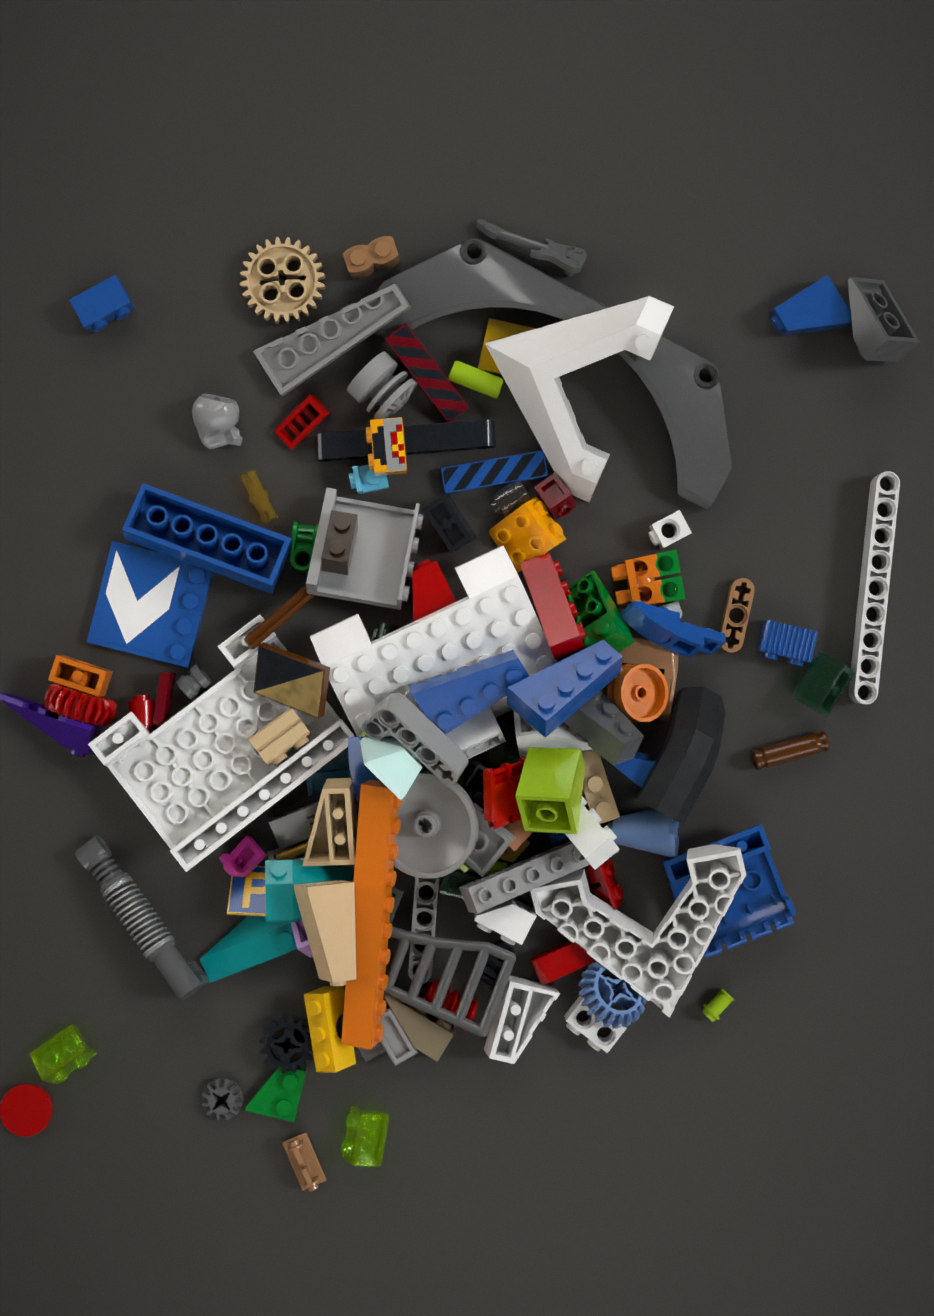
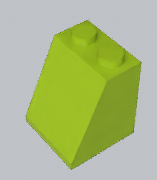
[516,747,585,834]

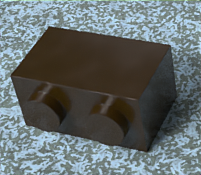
[321,510,358,575]

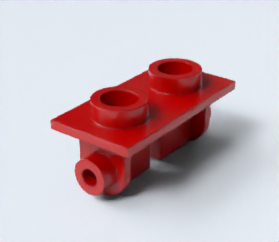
[585,860,624,910]

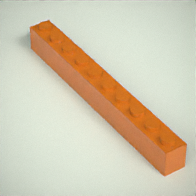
[341,779,403,1050]

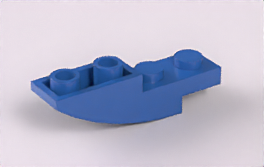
[620,600,726,658]

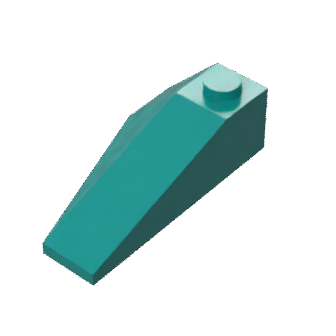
[265,860,354,923]
[200,916,297,983]

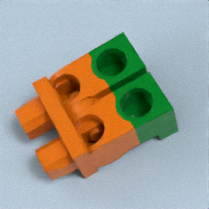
[611,549,685,606]

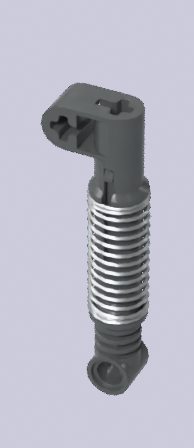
[75,835,209,1000]

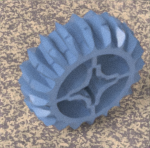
[578,961,647,1029]

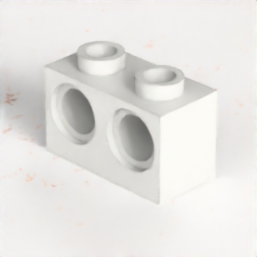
[564,996,627,1053]

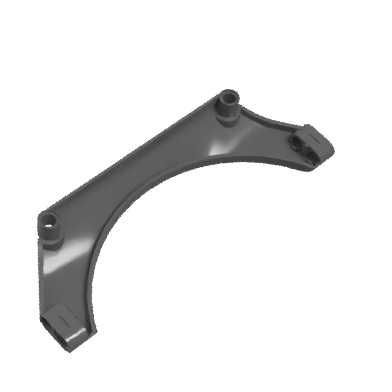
[375,239,732,511]

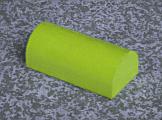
[448,361,504,399]

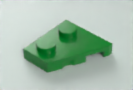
[245,1066,307,1122]

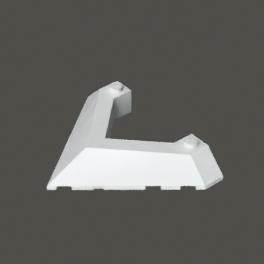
[485,296,674,502]
[530,844,746,1018]

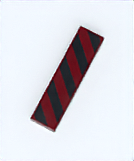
[384,323,469,423]

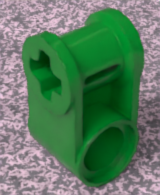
[290,521,319,573]

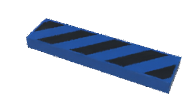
[441,450,548,494]

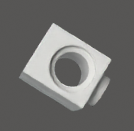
[648,510,692,549]

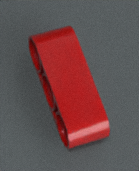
[530,940,596,985]

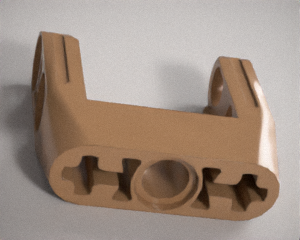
[619,638,679,722]

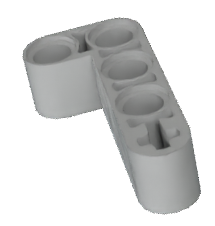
[362,693,469,784]

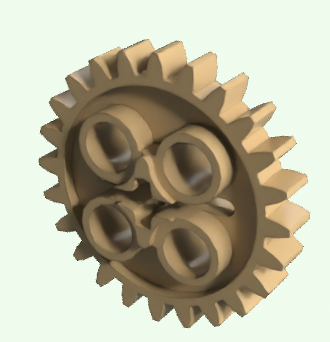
[240,237,325,324]

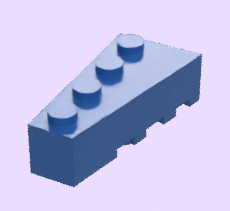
[507,640,623,738]
[409,650,530,735]

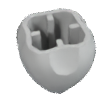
[192,393,242,450]

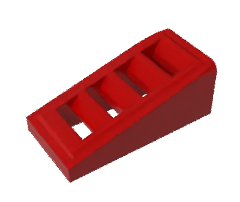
[274,394,331,450]

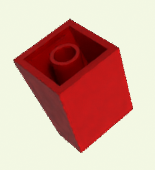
[412,559,456,622]

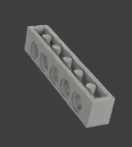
[459,840,619,914]

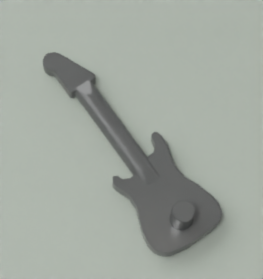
[476,219,587,276]

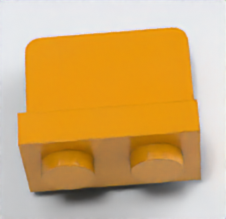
[489,497,566,572]

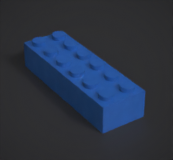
[122,483,292,595]

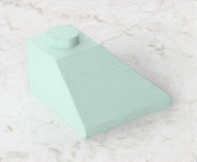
[360,737,422,800]

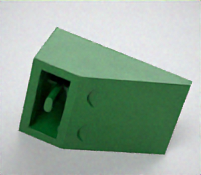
[567,570,634,654]

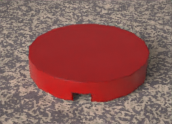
[0,1083,54,1137]

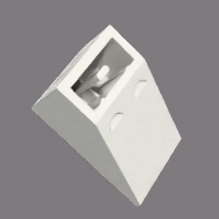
[513,710,592,758]

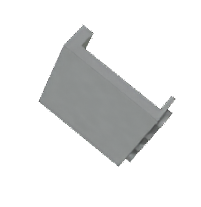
[306,488,424,610]

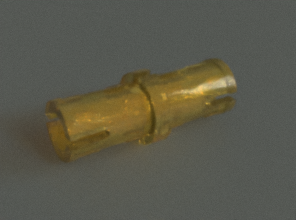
[240,470,278,524]

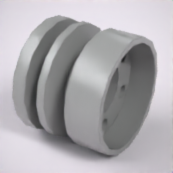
[347,351,417,419]

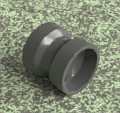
[176,664,213,700]

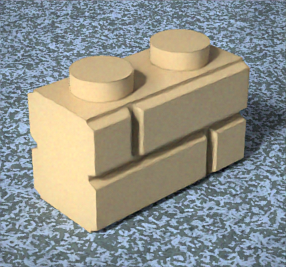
[248,708,311,766]

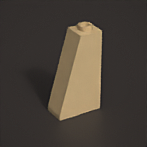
[294,880,356,986]

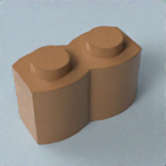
[343,236,400,279]

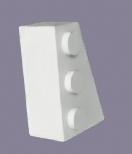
[484,976,560,1064]

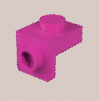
[219,836,267,877]

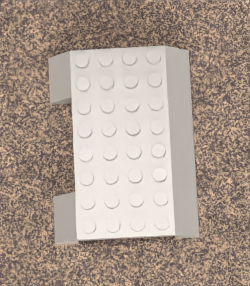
[310,545,557,737]
[88,614,355,872]

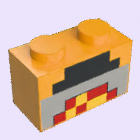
[366,417,407,476]

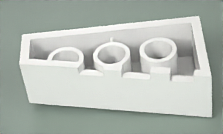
[565,796,620,869]

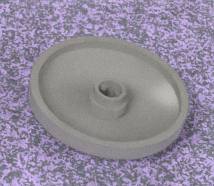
[394,771,479,879]

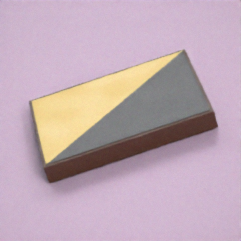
[253,642,330,719]

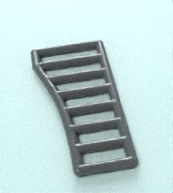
[312,926,516,1037]

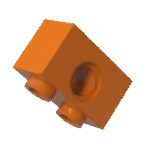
[48,655,113,697]

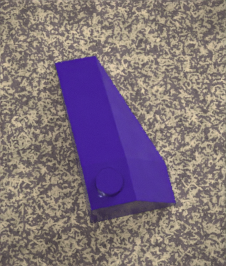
[0,692,103,758]

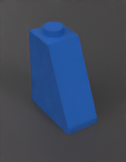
[770,275,852,336]

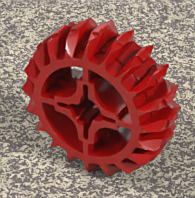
[44,683,117,727]

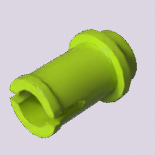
[701,988,734,1022]

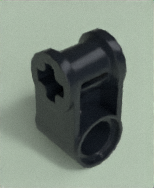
[480,939,515,991]

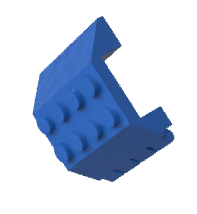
[663,824,796,959]

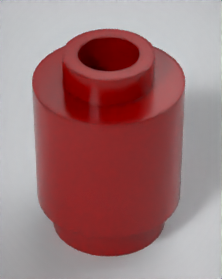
[128,695,156,732]

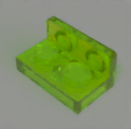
[30,1024,96,1084]
[341,1106,390,1166]

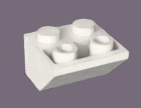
[446,707,506,759]
[474,898,537,945]

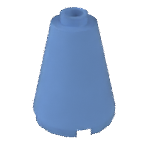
[608,809,679,858]

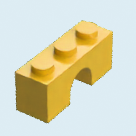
[304,986,356,1073]

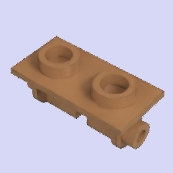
[282,1132,327,1192]

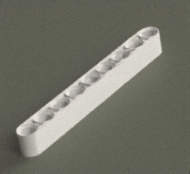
[848,471,900,704]

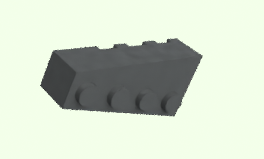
[564,690,644,766]

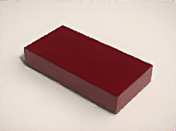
[153,672,176,725]

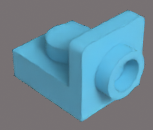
[349,465,389,494]

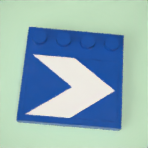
[87,541,213,668]

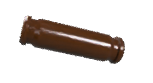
[751,731,830,770]

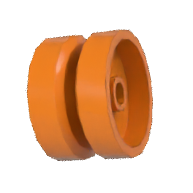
[602,664,669,722]

